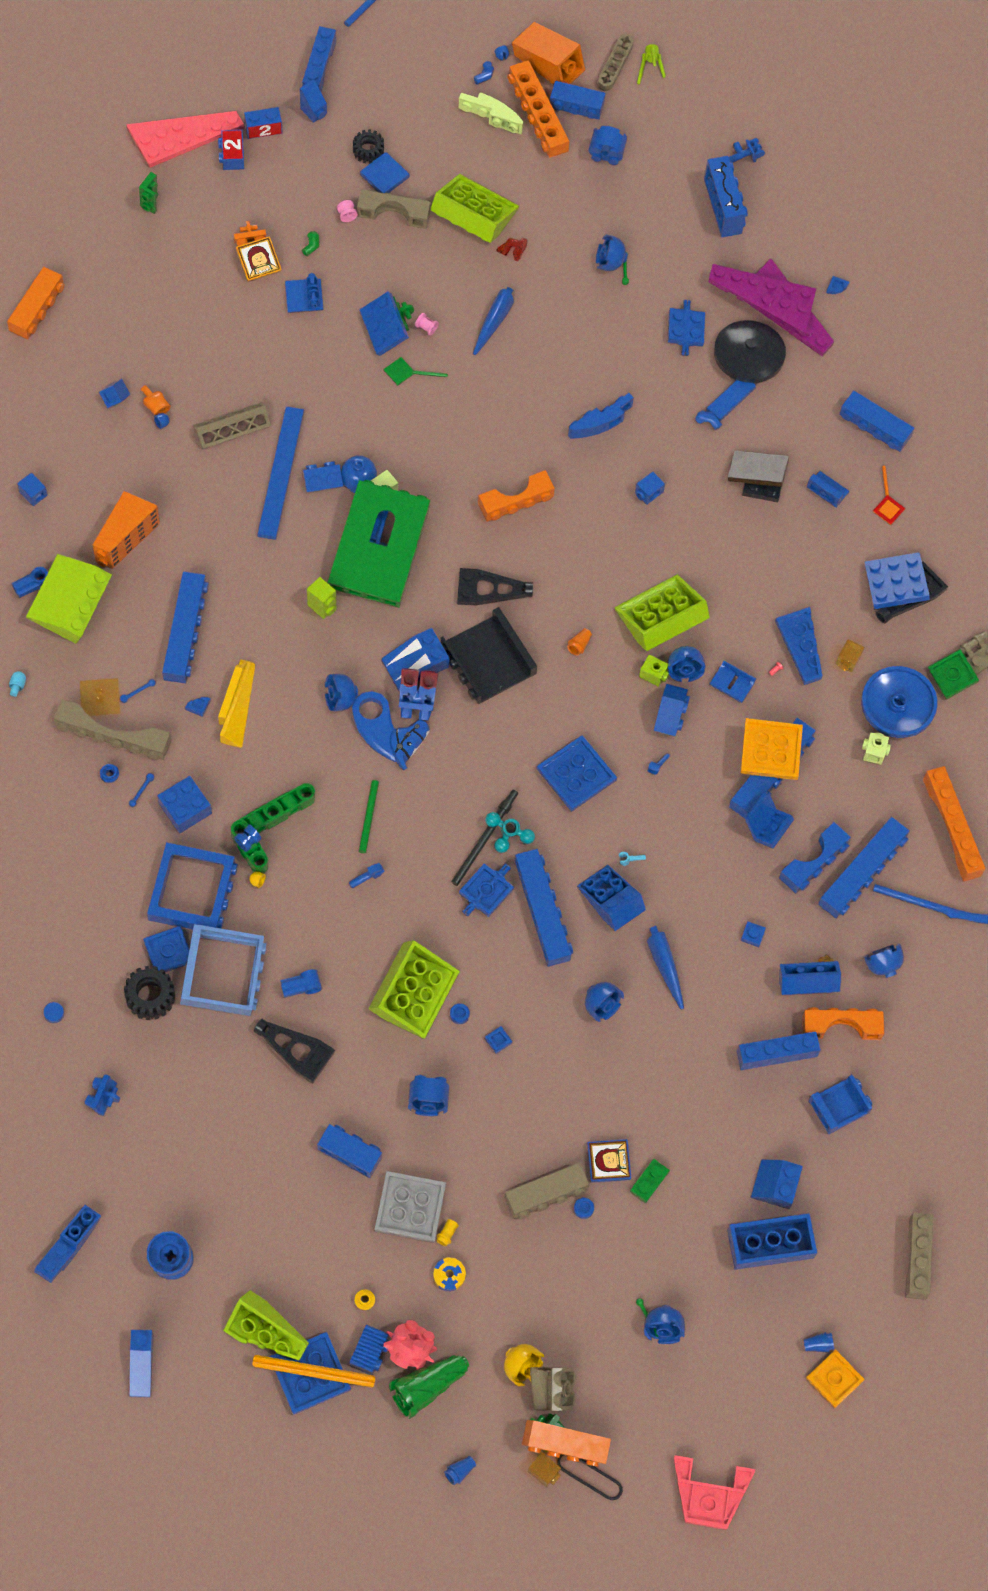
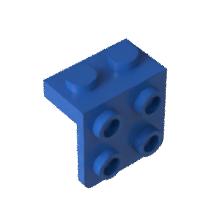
[745,792,794,849]

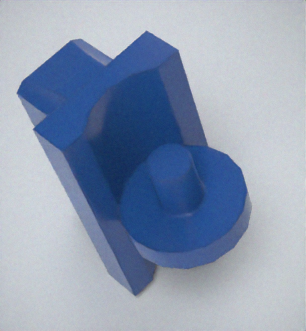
[85,1074,121,1116]

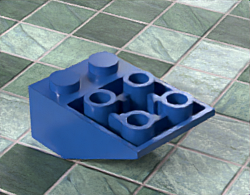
[577,865,646,931]

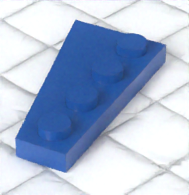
[775,607,823,685]

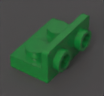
[139,172,158,214]

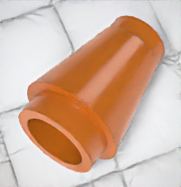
[567,628,592,656]

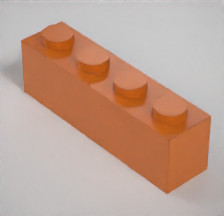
[7,266,65,339]
[522,1420,611,1467]

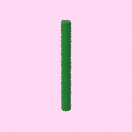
[359,780,379,853]

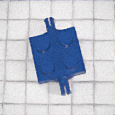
[668,300,705,356]
[459,863,514,917]

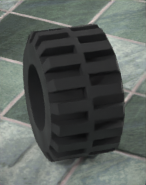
[124,966,175,1020]

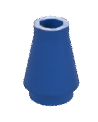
[804,1332,834,1352]
[444,1456,476,1485]

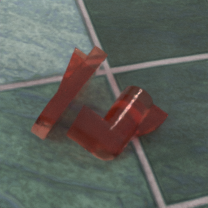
[496,238,528,261]

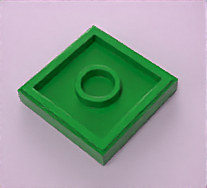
[928,649,980,700]

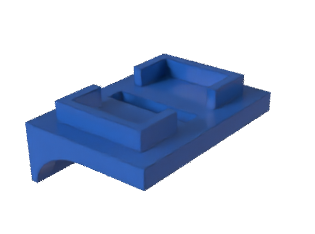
[710,660,756,703]

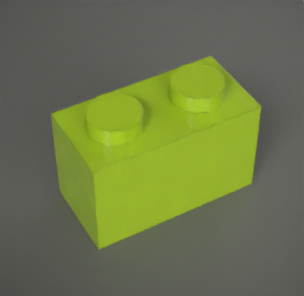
[307,577,337,619]

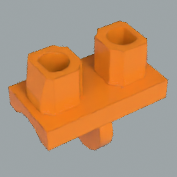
[234,221,266,246]

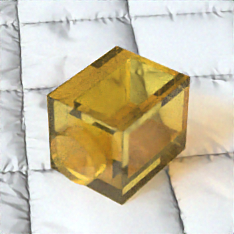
[836,639,865,672]
[527,1452,561,1487]

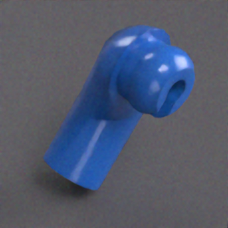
[474,61,494,84]

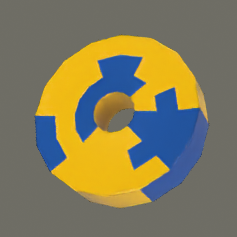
[433,1258,466,1291]

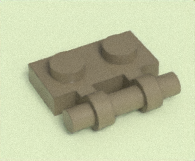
[955,631,988,675]

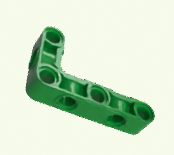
[231,783,315,873]

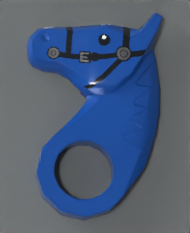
[352,691,430,770]

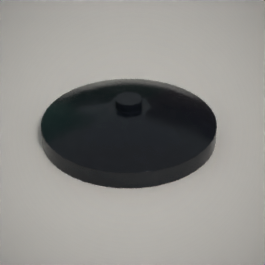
[714,320,786,383]

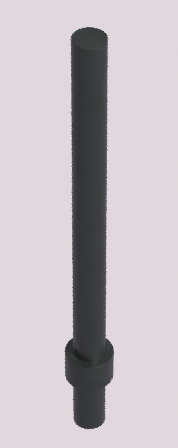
[451,790,518,886]

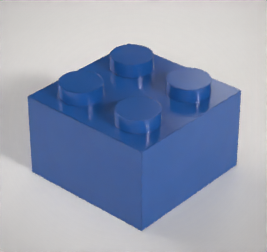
[157,776,212,834]

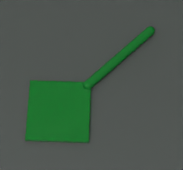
[383,357,448,386]

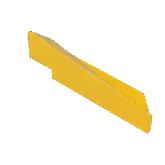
[218,659,255,748]

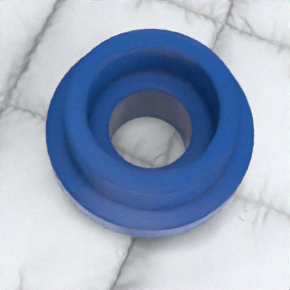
[100,764,119,783]

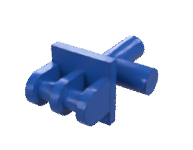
[728,138,765,163]

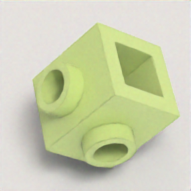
[862,733,891,765]

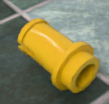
[436,1219,459,1247]

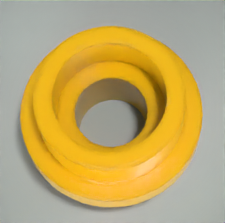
[355,1289,375,1310]

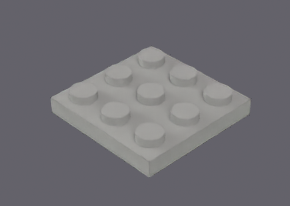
[375,1171,446,1243]

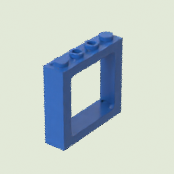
[147,842,238,930]

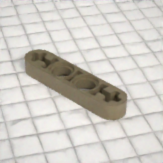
[598,34,634,91]

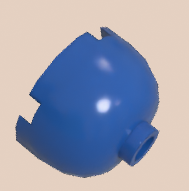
[595,234,628,271]
[341,455,377,493]
[668,646,706,682]
[325,674,358,712]
[863,943,904,978]
[585,982,624,1022]
[644,1305,685,1344]

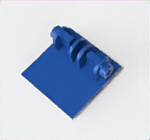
[285,273,324,313]

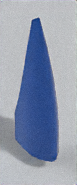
[473,287,514,355]
[647,926,684,1010]

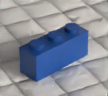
[550,81,606,120]
[779,961,841,995]
[317,1124,382,1178]

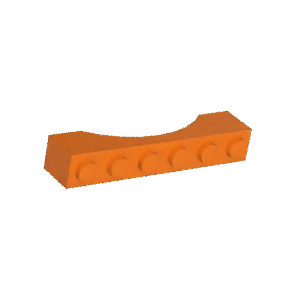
[923,766,986,882]

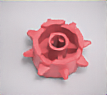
[383,1320,437,1370]

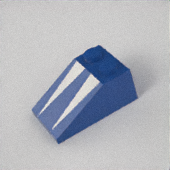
[381,628,449,691]

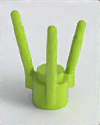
[637,44,666,84]

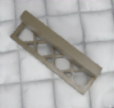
[193,402,271,449]

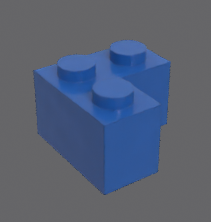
[654,684,690,736]

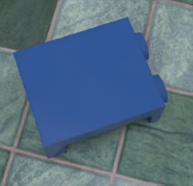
[809,1075,873,1135]

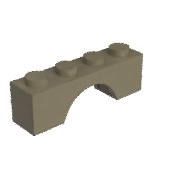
[357,189,431,229]
[905,1213,933,1300]

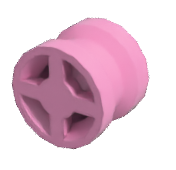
[337,200,358,222]

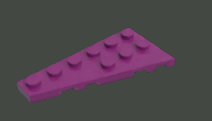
[745,258,834,357]
[708,264,817,337]

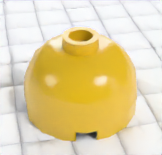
[504,1344,544,1386]

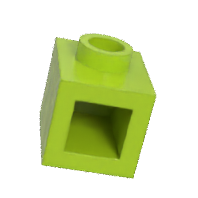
[639,655,669,687]

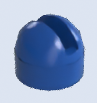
[494,45,509,61]
[154,413,169,429]

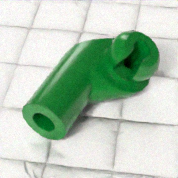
[302,231,320,257]

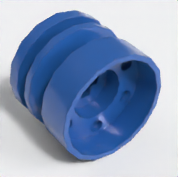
[147,1231,193,1280]

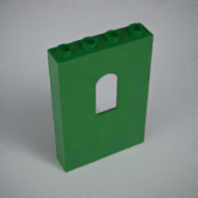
[327,480,430,608]

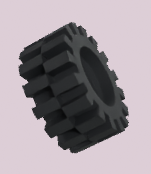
[353,129,384,164]

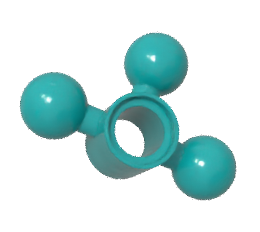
[485,812,535,853]

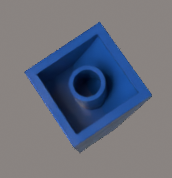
[751,1159,803,1209]

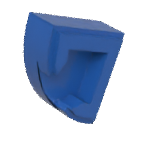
[826,276,849,294]
[185,697,211,717]

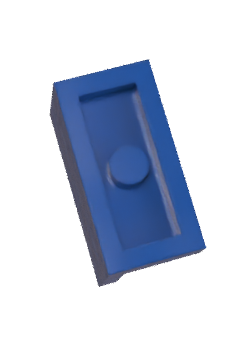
[807,471,849,508]

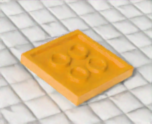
[740,718,803,780]

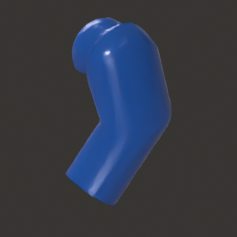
[695,411,722,430]

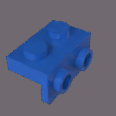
[302,461,343,492]

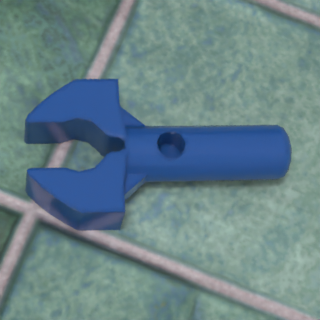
[349,863,385,888]

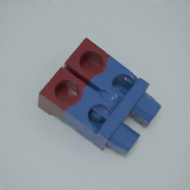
[399,668,439,721]

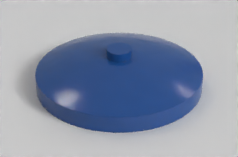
[861,666,937,738]

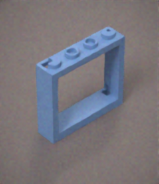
[180,924,267,1016]

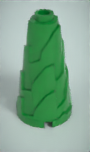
[389,1355,469,1419]

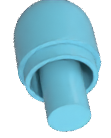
[9,671,26,697]

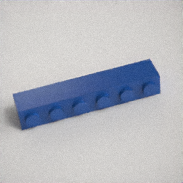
[162,572,209,684]
[729,718,816,819]
[818,817,910,919]
[514,849,573,967]

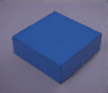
[485,1026,512,1054]

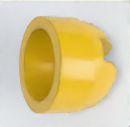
[249,871,266,888]

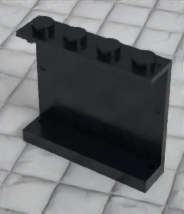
[440,607,537,704]

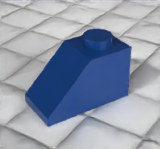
[300,79,327,123]

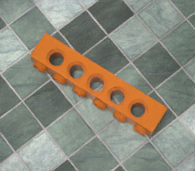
[507,60,570,158]

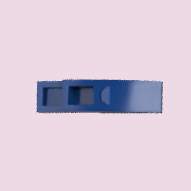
[568,393,634,439]
[34,1205,101,1283]

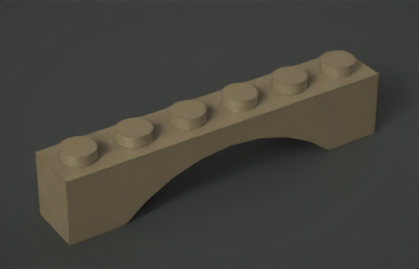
[54,699,171,760]

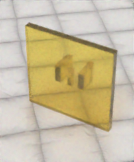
[80,678,120,716]

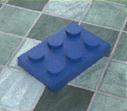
[359,291,409,356]

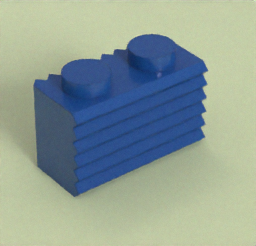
[350,1324,390,1375]

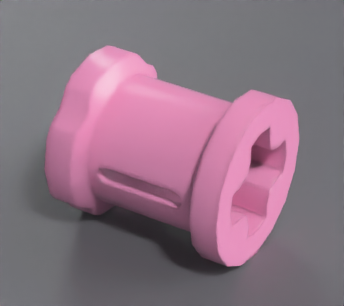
[415,313,439,336]

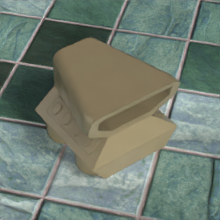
[530,1366,576,1411]

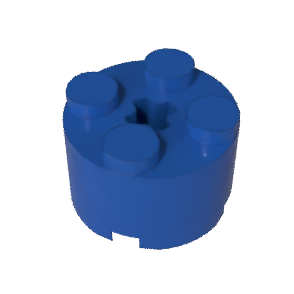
[589,126,627,165]
[408,1075,449,1116]

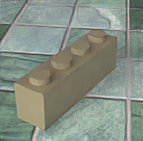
[504,1162,589,1219]

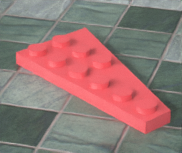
[126,111,244,168]

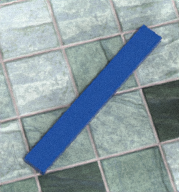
[258,406,304,540]

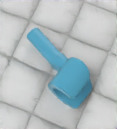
[619,852,646,866]

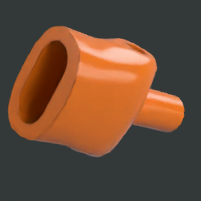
[141,385,171,415]

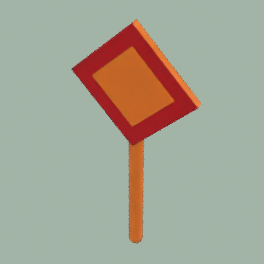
[873,465,906,525]

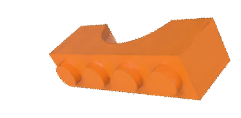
[478,470,555,522]
[802,1007,884,1040]

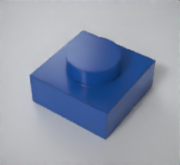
[741,921,766,947]

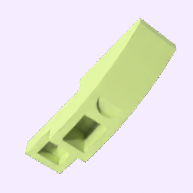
[458,93,523,134]

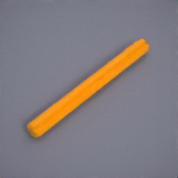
[252,1355,375,1387]

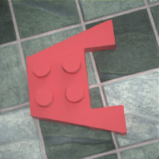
[674,1455,755,1530]

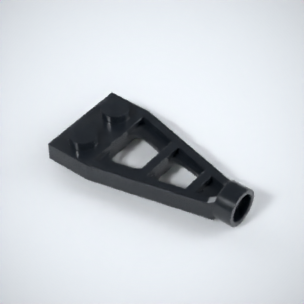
[876,561,948,624]
[457,568,533,606]
[254,1018,335,1084]

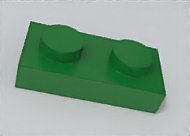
[630,1159,670,1203]

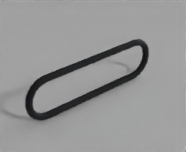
[557,1454,623,1500]

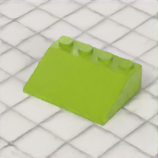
[431,174,519,243]
[25,554,112,644]
[615,574,710,651]
[368,940,460,1039]

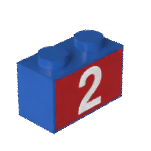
[244,107,282,139]
[218,130,244,170]

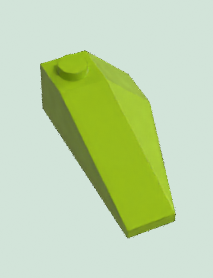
[223,1290,309,1360]

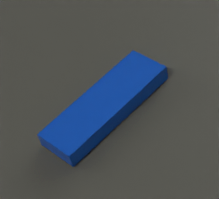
[706,380,756,421]

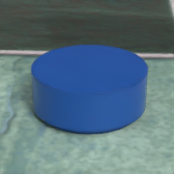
[44,1002,64,1023]
[450,1003,470,1024]
[574,1198,594,1219]

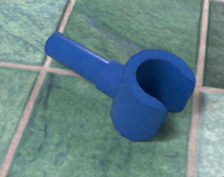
[647,754,670,775]

